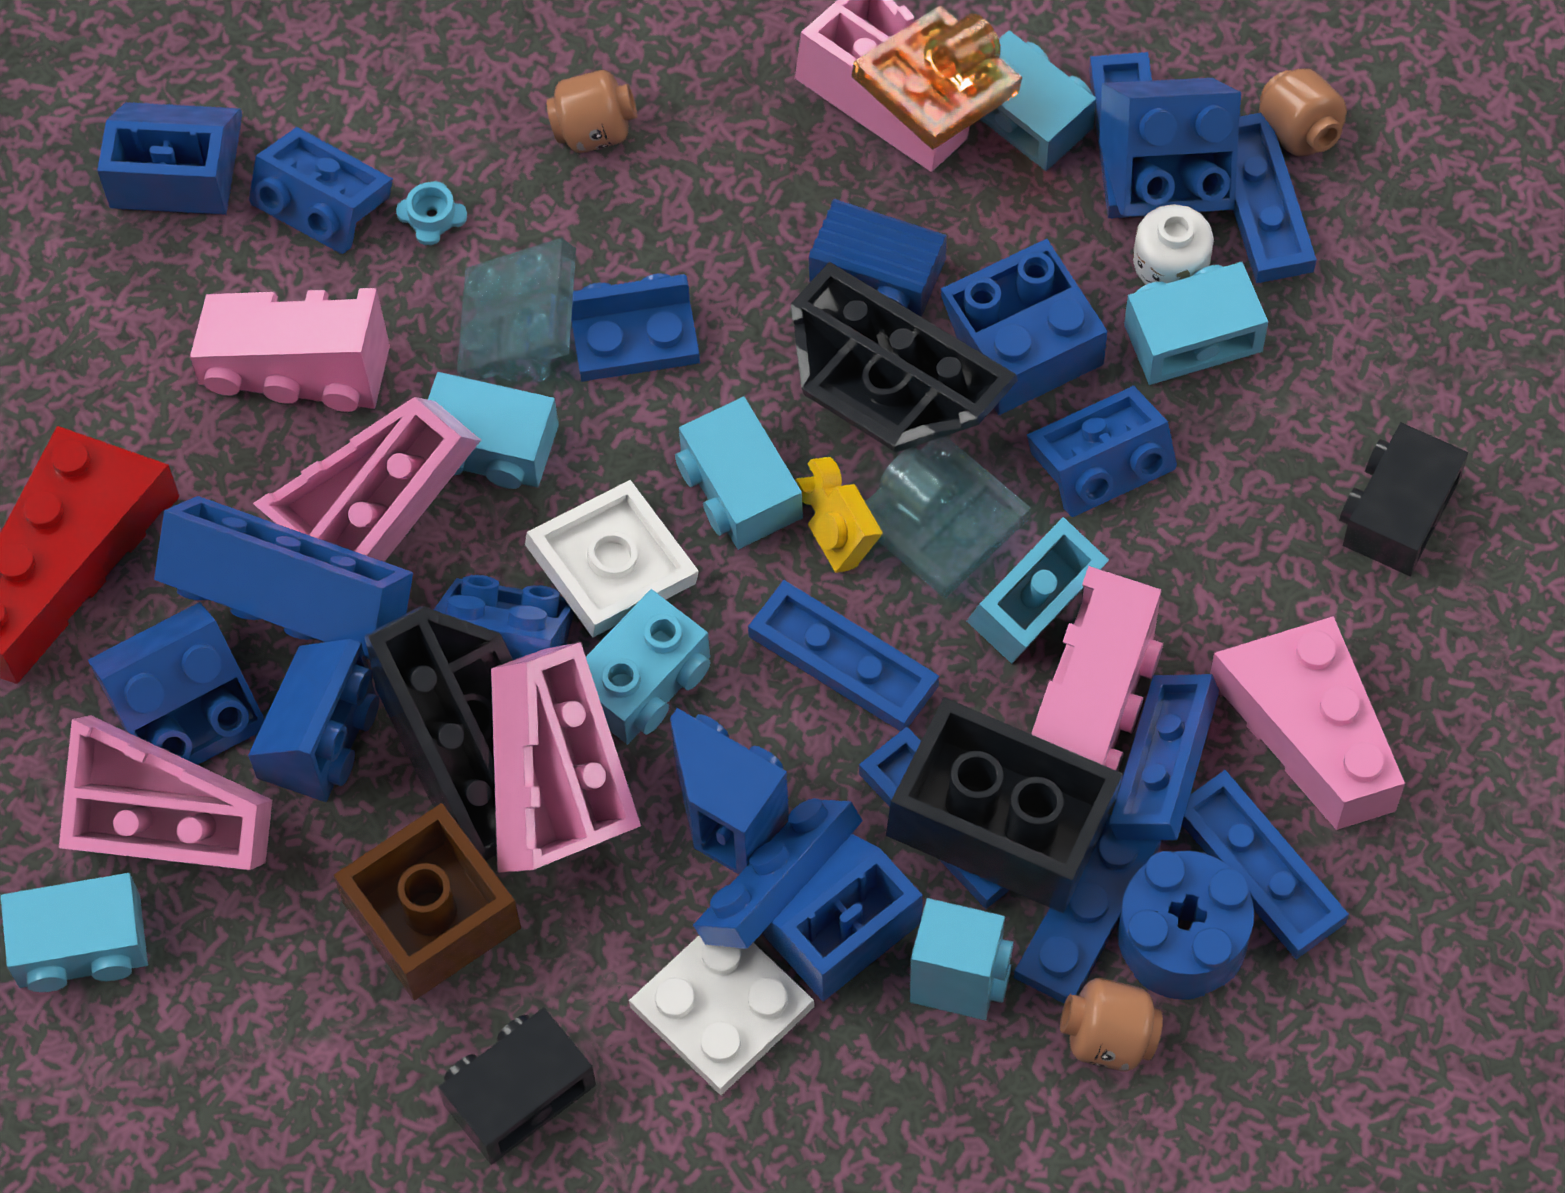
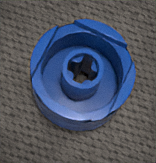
[1118,851,1254,1000]

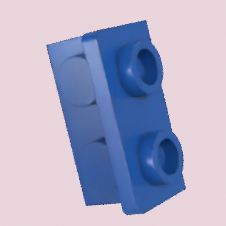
[249,127,393,254]
[568,274,700,382]
[1027,386,1177,517]

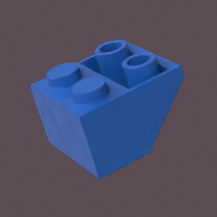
[1100,78,1241,216]
[97,102,242,215]
[941,239,1108,416]
[434,575,574,660]
[88,602,265,765]
[248,639,380,802]
[670,708,789,874]
[762,834,923,1002]

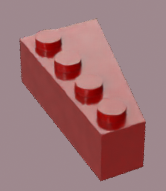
[0,426,180,684]

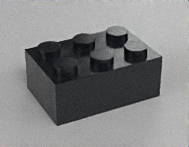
[885,697,1123,914]

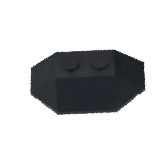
[790,262,1018,453]
[365,606,513,861]

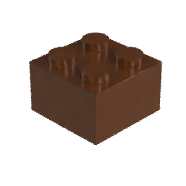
[333,803,521,1001]

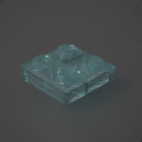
[457,238,576,382]
[865,436,1031,599]

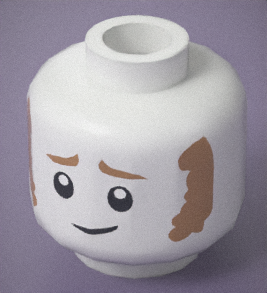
[1133,204,1214,285]

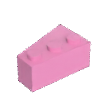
[795,0,976,172]
[190,288,390,412]
[253,397,481,562]
[1031,566,1163,771]
[1210,616,1405,830]
[491,642,641,873]
[59,715,272,870]

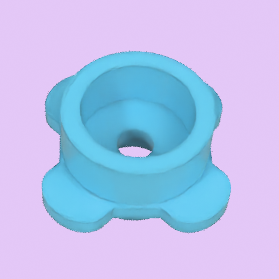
[396,181,467,245]

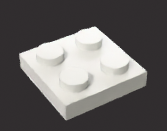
[525,480,699,637]
[629,936,814,1095]

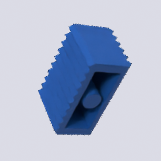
[809,199,947,317]

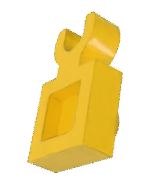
[795,457,883,573]

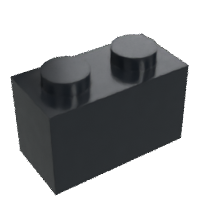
[1339,422,1469,576]
[438,1007,596,1165]

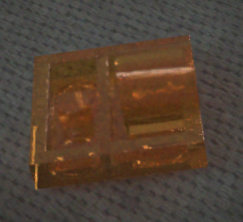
[851,5,1022,150]

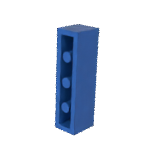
[154,496,413,659]

